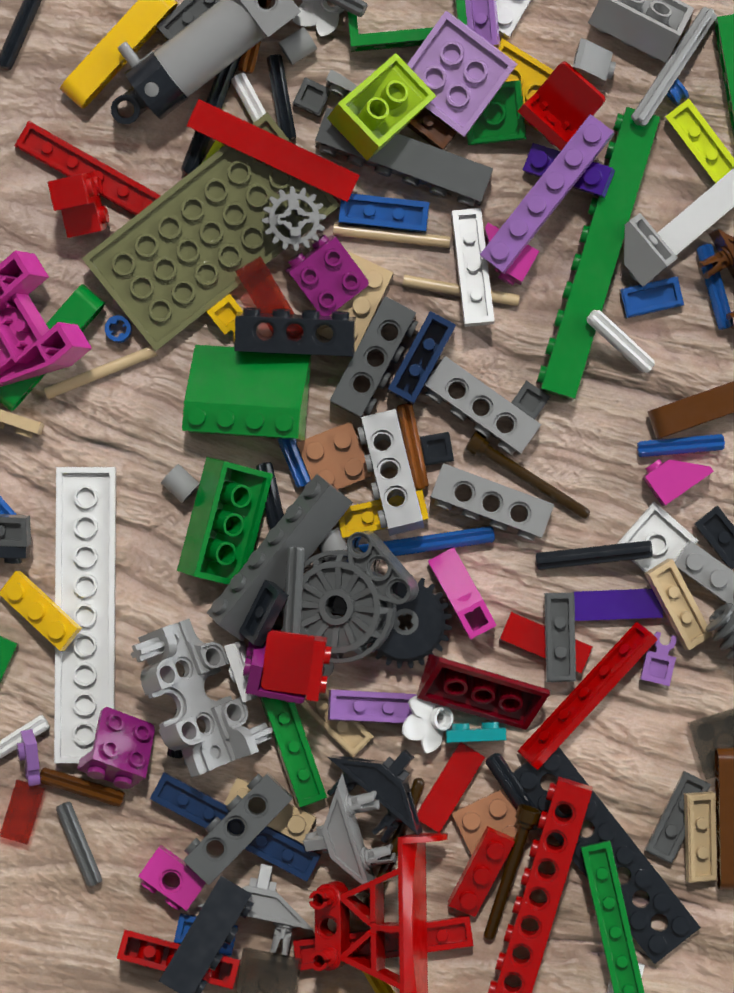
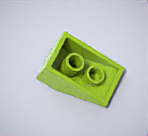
[327,53,436,161]

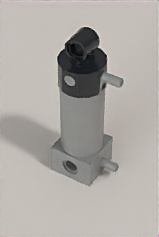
[111,0,301,124]

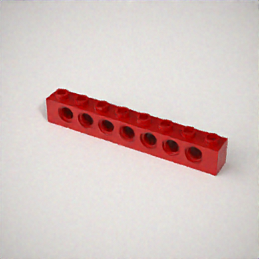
[488,776,593,993]

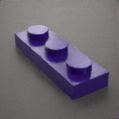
[523,143,615,198]

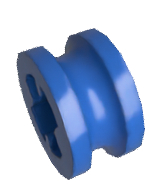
[666,78,689,106]
[105,315,132,343]

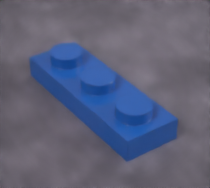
[338,194,429,233]

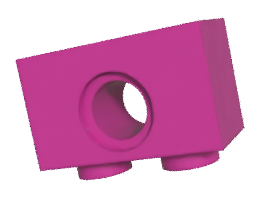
[138,845,206,911]

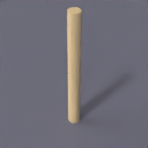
[333,224,451,248]
[402,275,520,306]
[44,346,157,399]

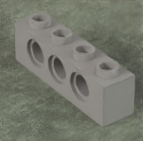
[424,356,542,456]
[357,409,424,536]
[430,463,554,541]

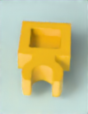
[206,293,243,342]

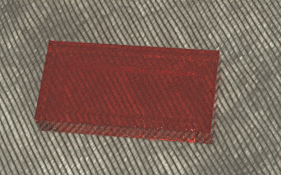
[0,779,46,845]

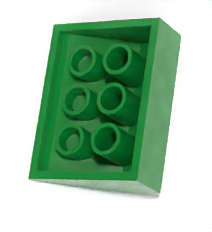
[182,345,311,441]

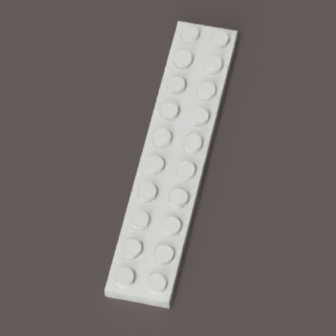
[54,467,116,763]

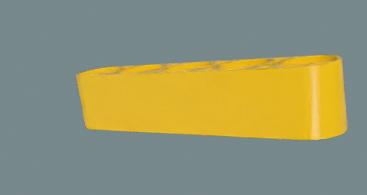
[60,0,178,109]

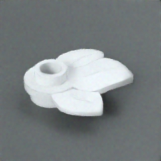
[293,0,344,37]
[402,696,454,753]

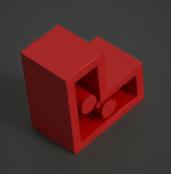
[47,171,109,238]

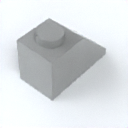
[572,38,616,86]
[624,213,678,287]

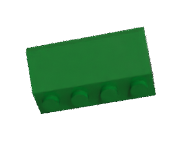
[177,457,273,585]

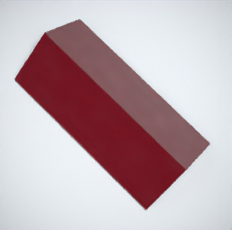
[417,654,550,730]

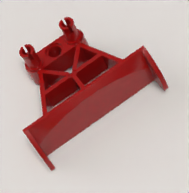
[309,833,448,993]

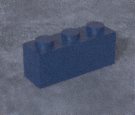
[387,311,456,405]

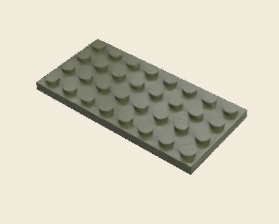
[82,112,340,351]

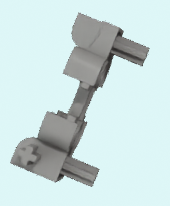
[131,619,273,778]

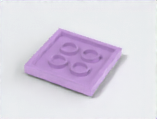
[407,11,518,136]

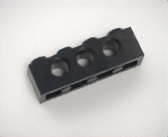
[234,307,356,356]

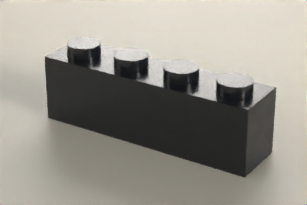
[159,876,254,993]

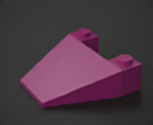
[0,250,92,387]

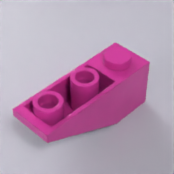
[428,547,497,640]

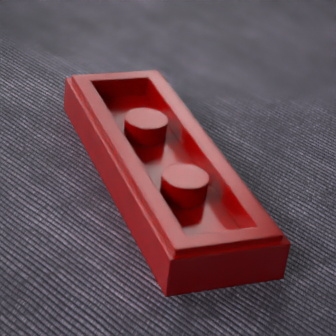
[499,612,593,674]
[417,742,485,833]

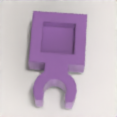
[640,631,676,686]
[17,729,41,786]

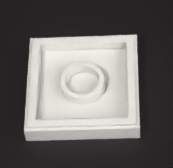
[617,502,699,572]

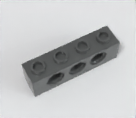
[330,296,418,418]
[183,772,293,885]

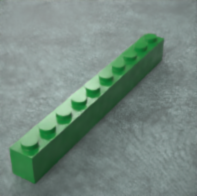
[536,107,660,401]

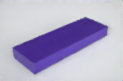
[574,589,663,621]

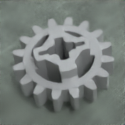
[262,186,326,251]

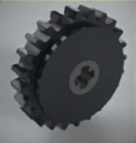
[367,575,452,669]

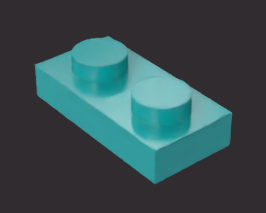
[446,722,506,743]

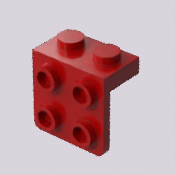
[517,61,606,151]
[261,630,332,702]

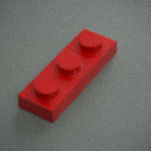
[448,826,515,917]

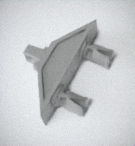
[303,774,396,891]
[198,864,313,956]

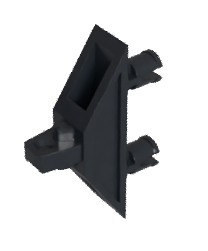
[327,750,423,843]

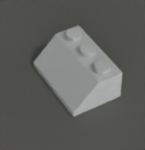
[588,0,694,63]

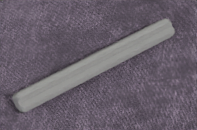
[631,7,717,127]

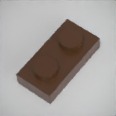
[406,108,458,150]

